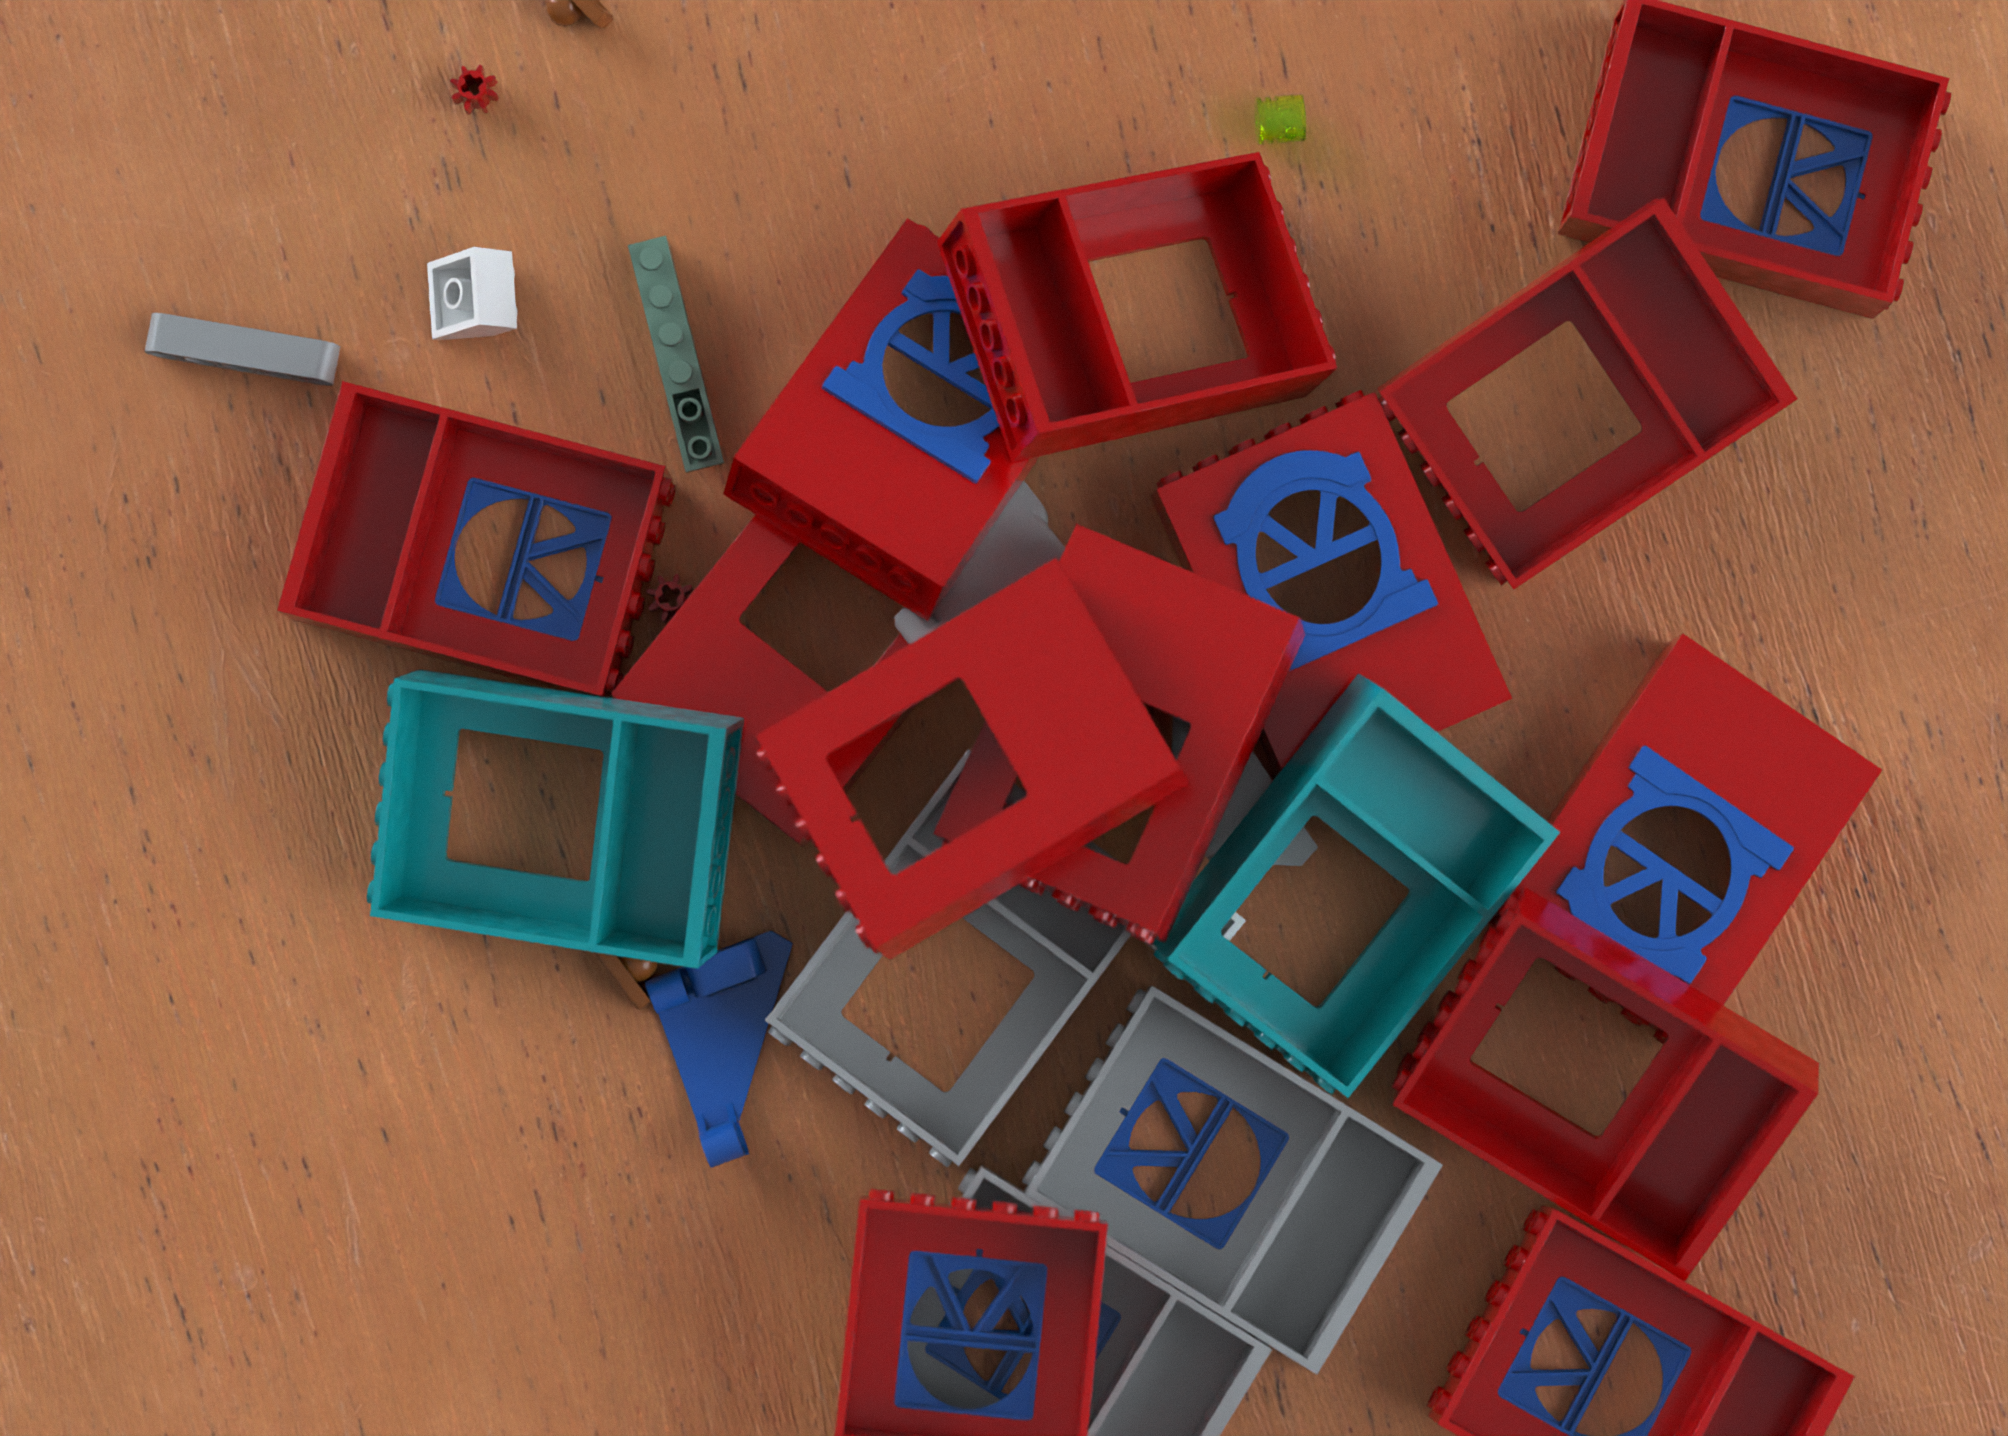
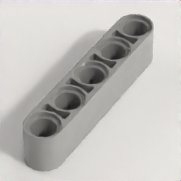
[145,313,340,386]

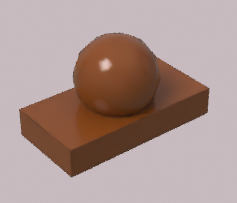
[546,0,613,29]
[594,952,658,1010]

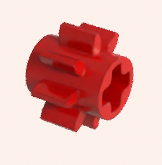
[450,64,499,115]
[646,574,694,623]

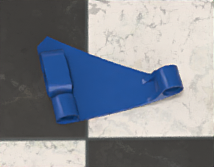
[645,930,793,1168]

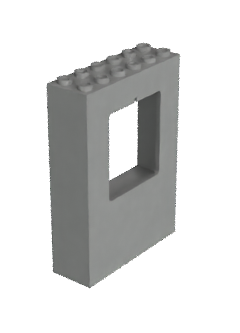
[765,749,1131,1167]

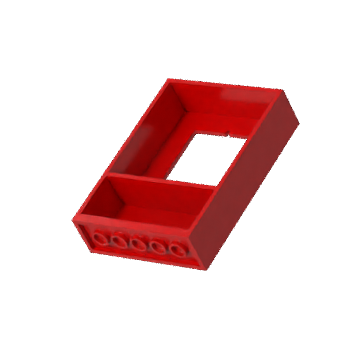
[937,152,1337,462]
[1376,198,1798,590]
[611,515,919,847]
[933,524,1305,945]
[756,558,1189,960]
[1391,886,1819,1281]

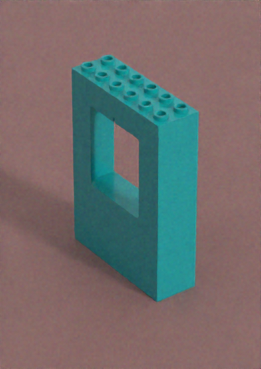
[367,669,744,969]
[1153,673,1560,1098]

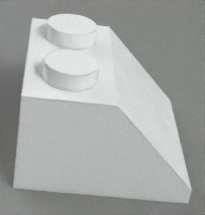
[427,247,517,340]

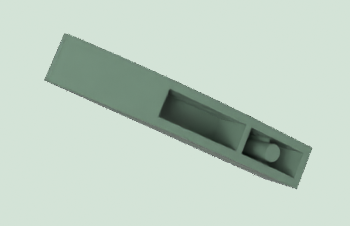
[628,236,724,473]

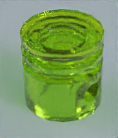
[1254,94,1306,145]

